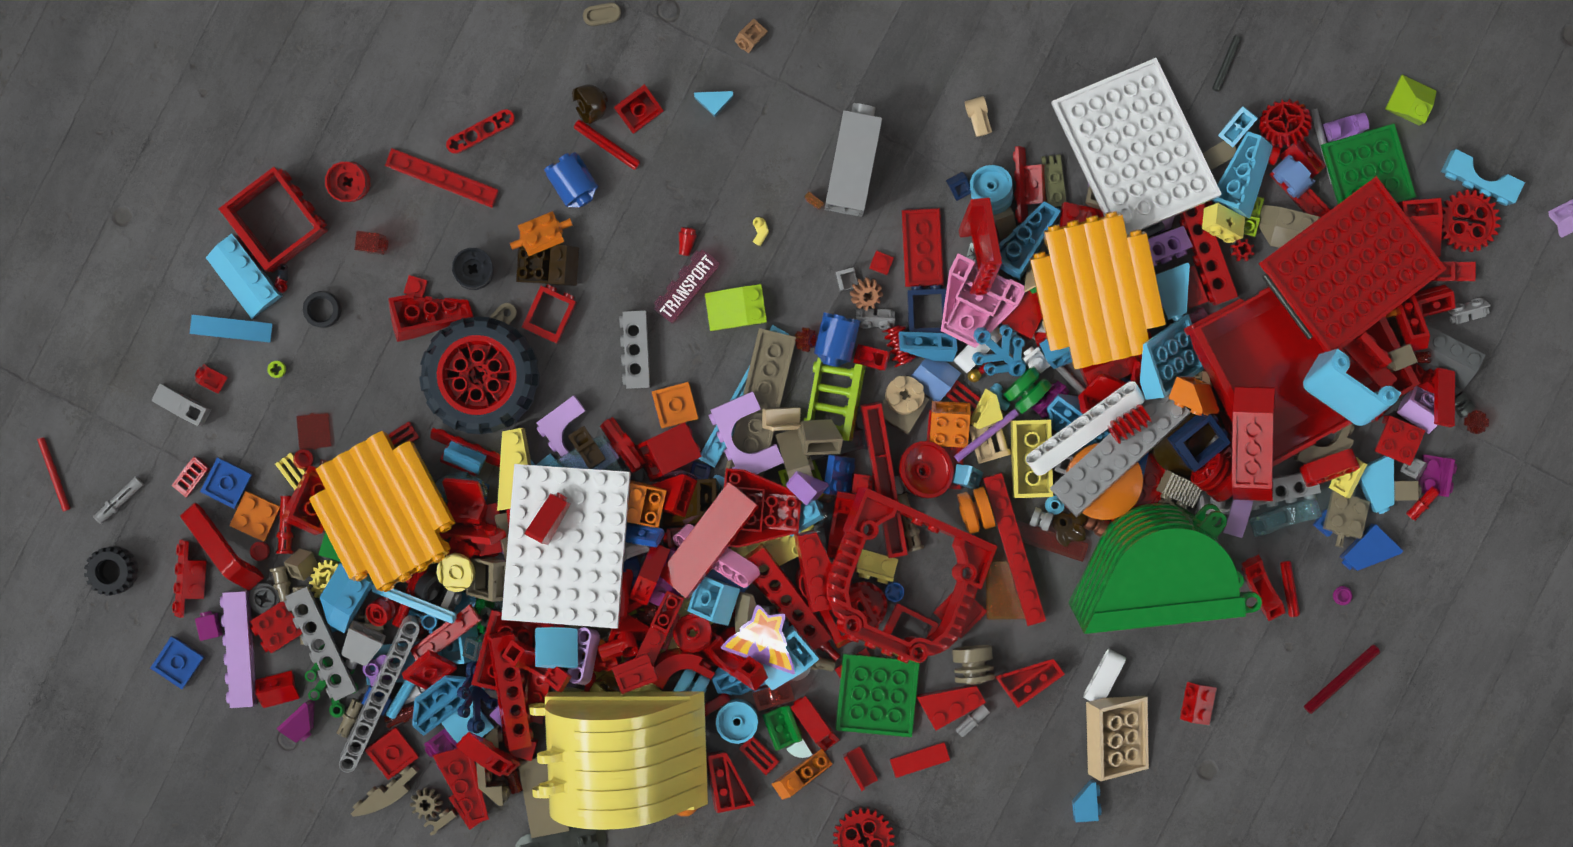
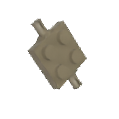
[1323,486,1370,548]

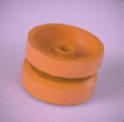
[957,487,995,534]

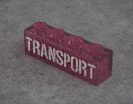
[654,249,721,324]

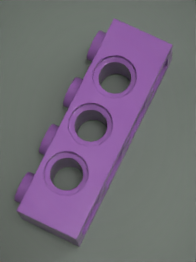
[1148,226,1193,267]

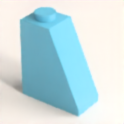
[1156,263,1190,321]
[1359,456,1394,514]

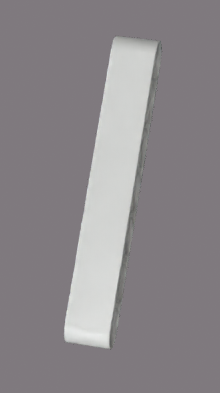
[1026,382,1145,476]

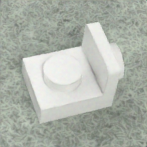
[1022,346,1050,373]

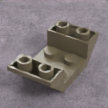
[476,724,510,806]

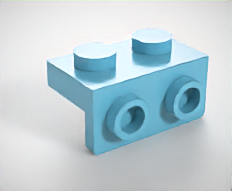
[790,500,824,537]

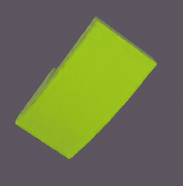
[1244,196,1264,237]

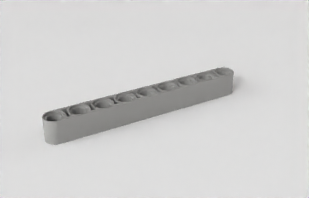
[339,615,420,773]

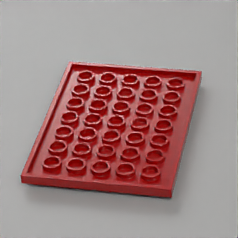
[1259,176,1446,352]

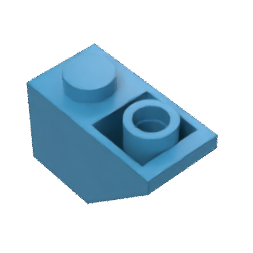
[1072,780,1101,822]

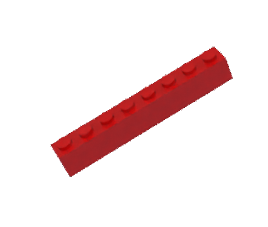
[860,402,908,558]
[983,472,1046,626]

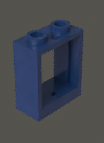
[907,285,946,333]
[1167,414,1231,472]

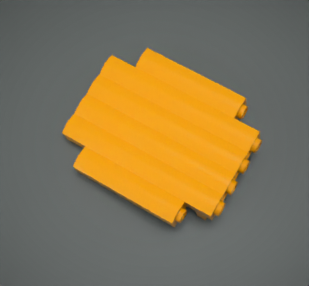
[1030,211,1166,369]
[309,431,455,592]

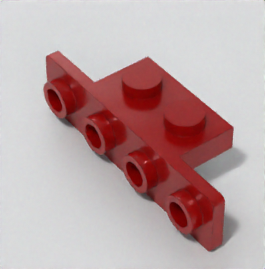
[1013,146,1045,224]
[1343,332,1397,389]
[430,428,501,476]
[172,540,206,618]

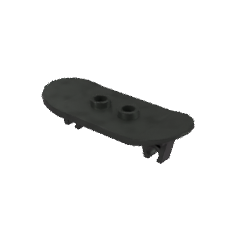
[515,826,606,847]

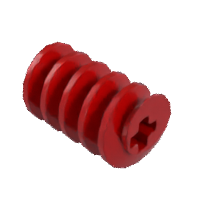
[882,325,916,367]
[1108,404,1152,444]

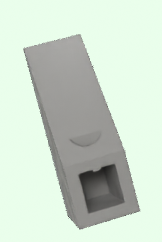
[151,384,212,426]

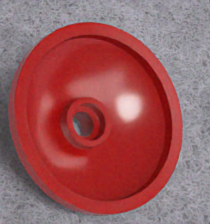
[899,441,954,499]

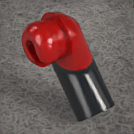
[274,264,288,293]

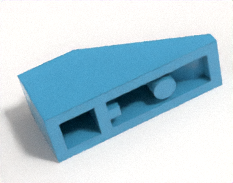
[899,332,957,362]

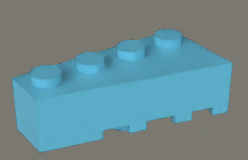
[1213,131,1273,218]

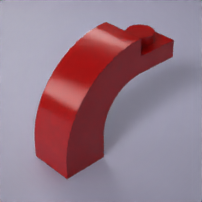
[827,491,856,558]
[1241,554,1286,621]
[502,640,572,693]
[652,648,715,689]

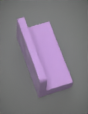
[1548,199,1573,238]

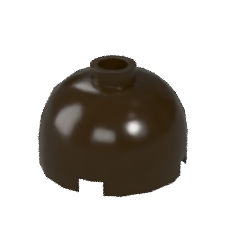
[572,84,608,124]

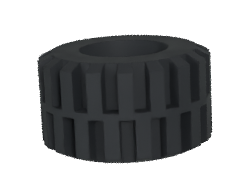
[84,546,138,596]

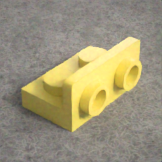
[1329,457,1367,499]
[855,549,899,584]

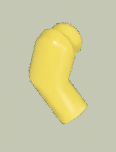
[753,217,769,247]

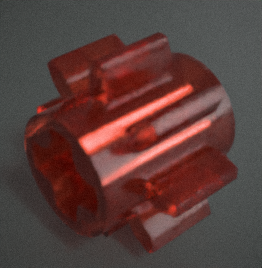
[794,327,818,352]
[1464,410,1489,434]

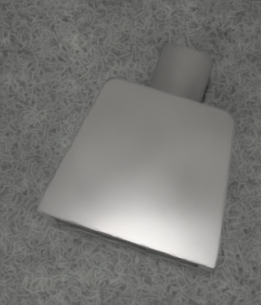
[341,620,386,669]

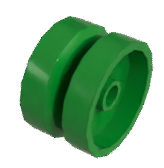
[1003,366,1052,414]

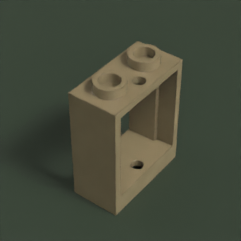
[466,555,506,602]

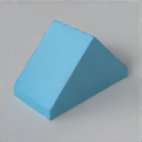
[694,91,733,117]
[1218,106,1258,147]
[952,464,983,489]

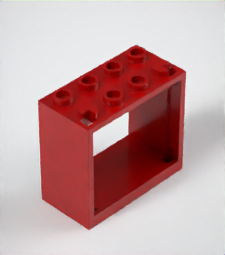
[218,167,328,273]

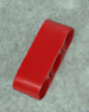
[1299,449,1360,487]

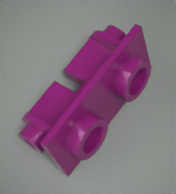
[1031,381,1070,419]

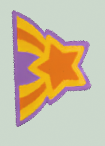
[721,605,795,675]

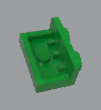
[762,705,802,750]

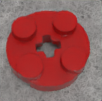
[673,614,712,653]

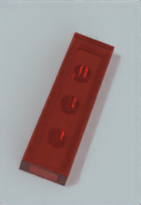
[1016,520,1088,562]

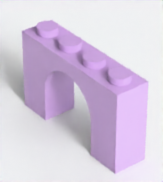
[709,391,784,474]
[536,395,619,470]

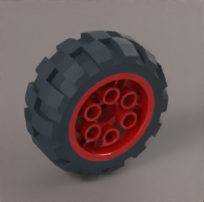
[419,316,540,434]

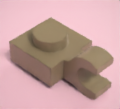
[424,808,459,835]

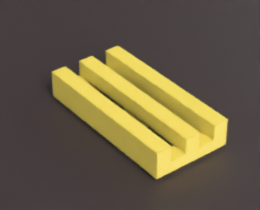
[275,452,306,490]

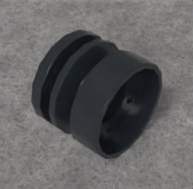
[452,248,494,290]

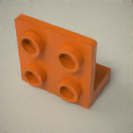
[930,401,971,448]

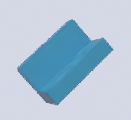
[443,441,486,475]

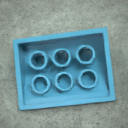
[1140,314,1204,400]

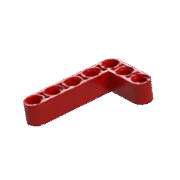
[180,502,264,591]

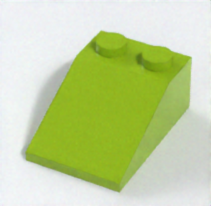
[705,284,767,331]

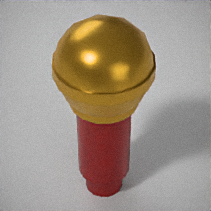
[968,362,994,382]

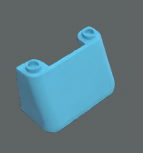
[1303,349,1401,426]

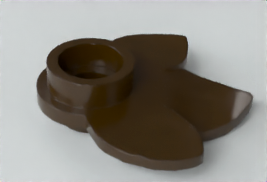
[1052,512,1087,547]

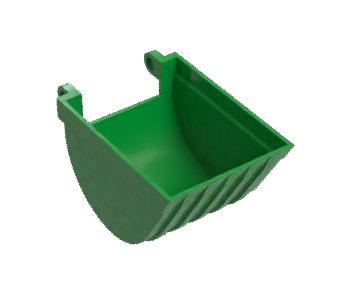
[1068,503,1262,634]

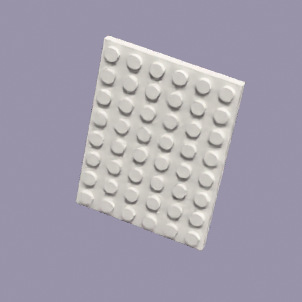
[1051,58,1222,235]
[501,464,631,628]

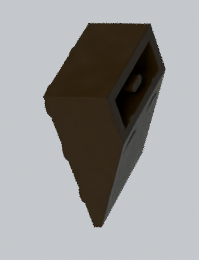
[516,245,579,286]
[663,478,721,527]

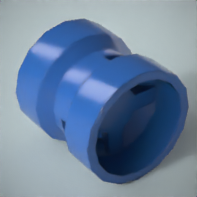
[884,581,904,602]

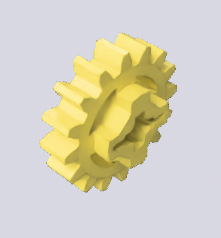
[309,560,339,601]

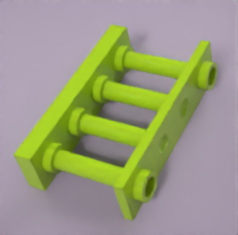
[804,357,866,442]

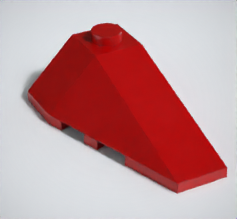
[388,294,473,342]

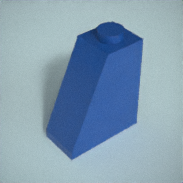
[1340,523,1403,571]

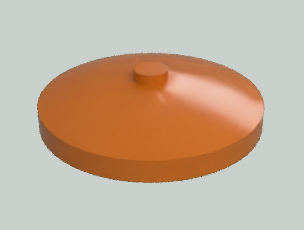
[1066,442,1143,520]

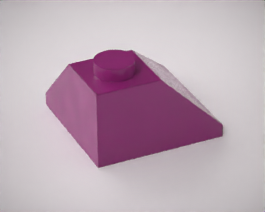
[276,699,315,743]

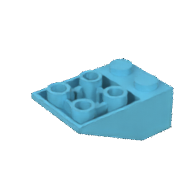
[761,625,819,690]

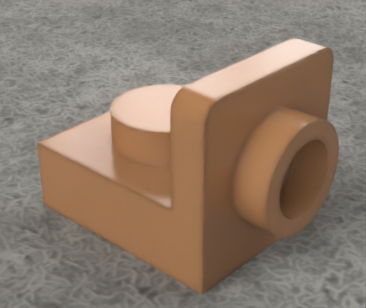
[735,19,768,53]

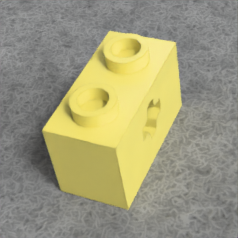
[1202,203,1245,243]

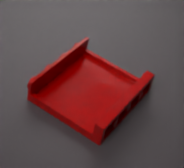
[959,197,1002,295]

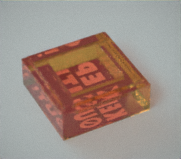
[804,191,824,210]

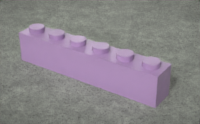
[220,590,257,708]

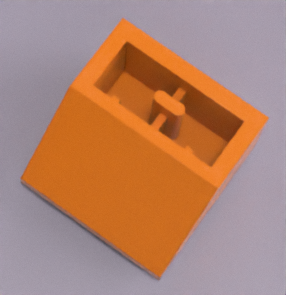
[1169,377,1219,416]
[627,480,666,528]

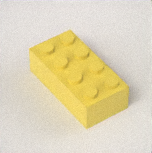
[1011,420,1053,498]

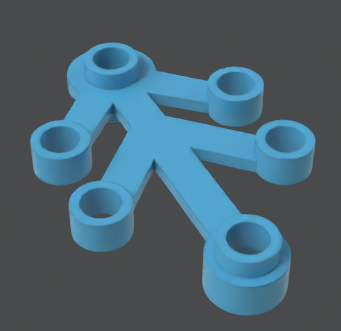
[972,324,1026,377]

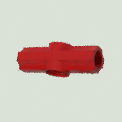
[600,417,646,473]

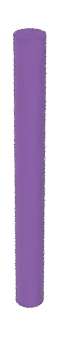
[954,409,1019,462]

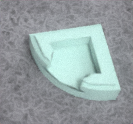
[786,738,813,758]

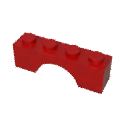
[699,631,768,691]

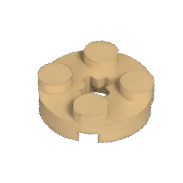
[885,376,924,415]

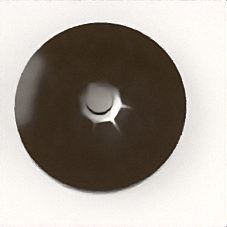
[1151,406,1225,476]

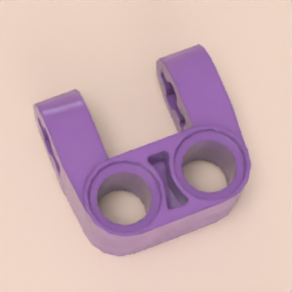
[1323,112,1369,143]

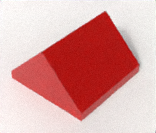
[614,84,663,134]

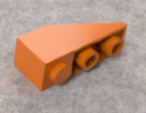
[772,749,832,800]

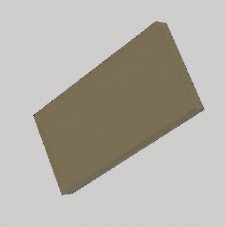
[518,758,570,838]

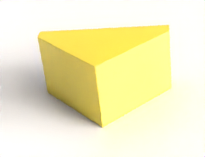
[970,389,1003,429]

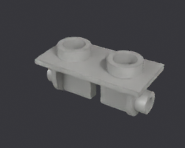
[1448,298,1490,325]
[856,308,895,329]

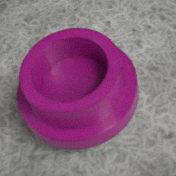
[1333,586,1352,605]

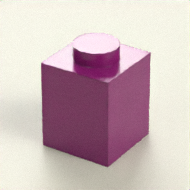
[195,611,223,641]

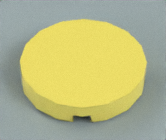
[437,553,475,592]

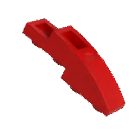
[635,591,684,665]
[456,731,521,777]

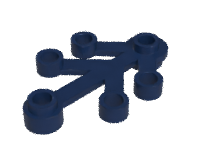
[457,660,498,734]

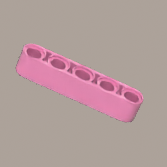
[673,524,760,588]

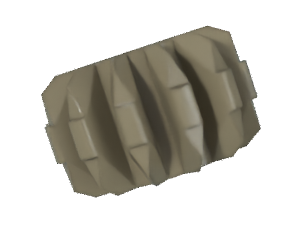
[410,787,443,821]

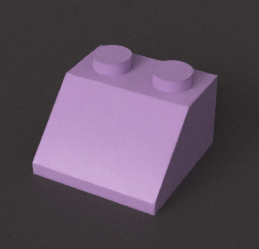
[1397,386,1437,434]

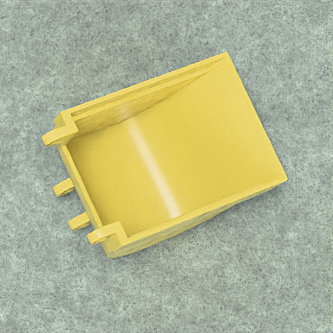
[529,691,708,830]

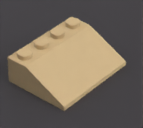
[1086,696,1149,781]

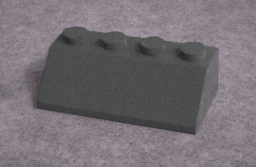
[1400,325,1486,390]

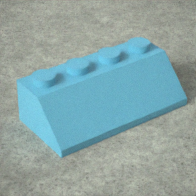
[206,234,283,319]

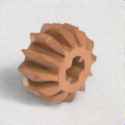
[850,277,883,311]

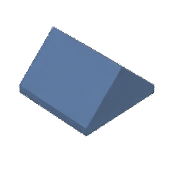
[910,358,961,401]

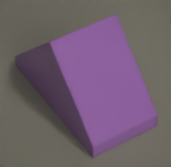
[786,471,829,505]

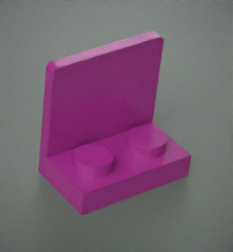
[1418,454,1457,497]

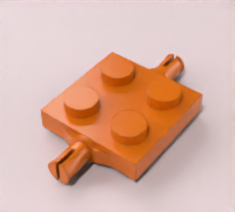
[510,211,573,256]

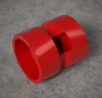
[366,596,400,626]

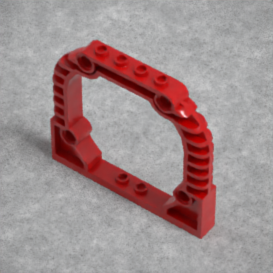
[826,487,998,664]

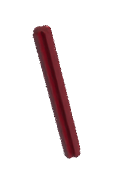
[1304,645,1380,714]

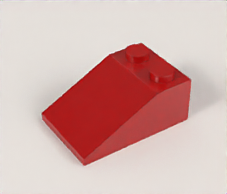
[281,465,325,535]

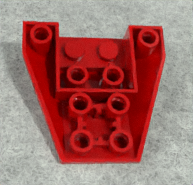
[723,468,801,548]

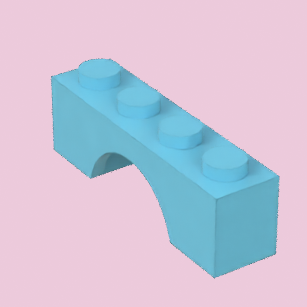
[1441,149,1525,206]

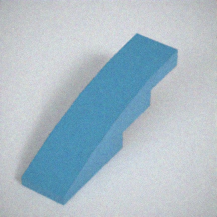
[189,315,272,343]

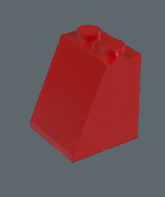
[635,422,702,481]

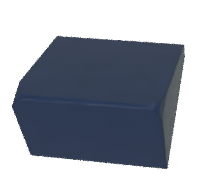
[946,172,971,201]
[689,461,712,480]

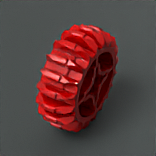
[1259,99,1312,148]

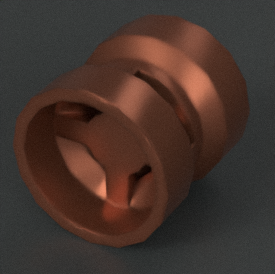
[1083,516,1110,537]

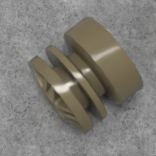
[952,645,995,684]

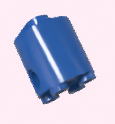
[544,152,599,207]
[814,312,860,367]

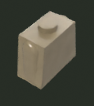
[798,419,843,456]

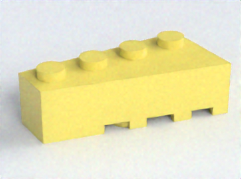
[497,428,531,511]

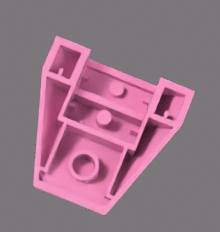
[941,254,1025,348]

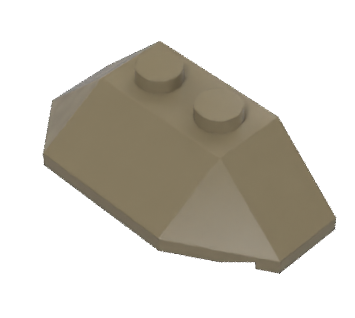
[1258,205,1321,248]

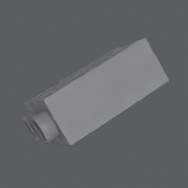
[824,103,882,217]

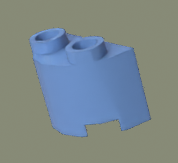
[1272,155,1315,198]

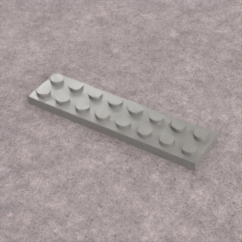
[1050,394,1191,517]

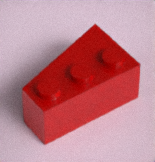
[995,659,1065,708]

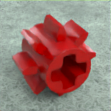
[1230,239,1254,262]

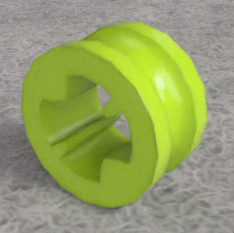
[267,361,286,378]

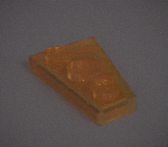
[986,561,1025,620]

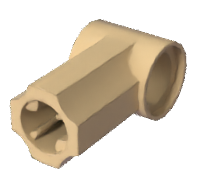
[965,96,992,137]

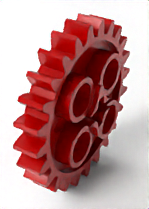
[1441,190,1501,252]
[833,807,895,847]

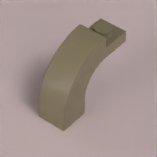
[1294,423,1355,464]

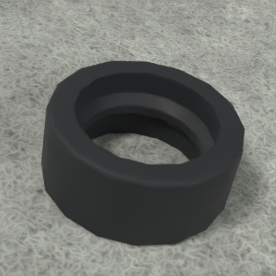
[302,291,341,328]
[415,571,448,606]

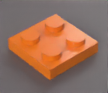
[652,382,699,429]
[229,491,280,542]

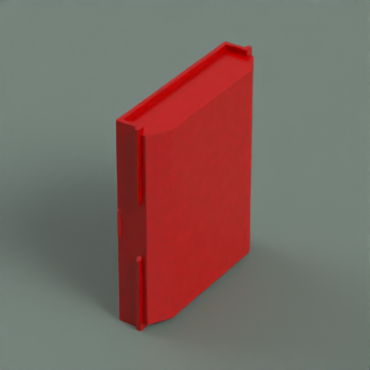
[1184,287,1420,467]

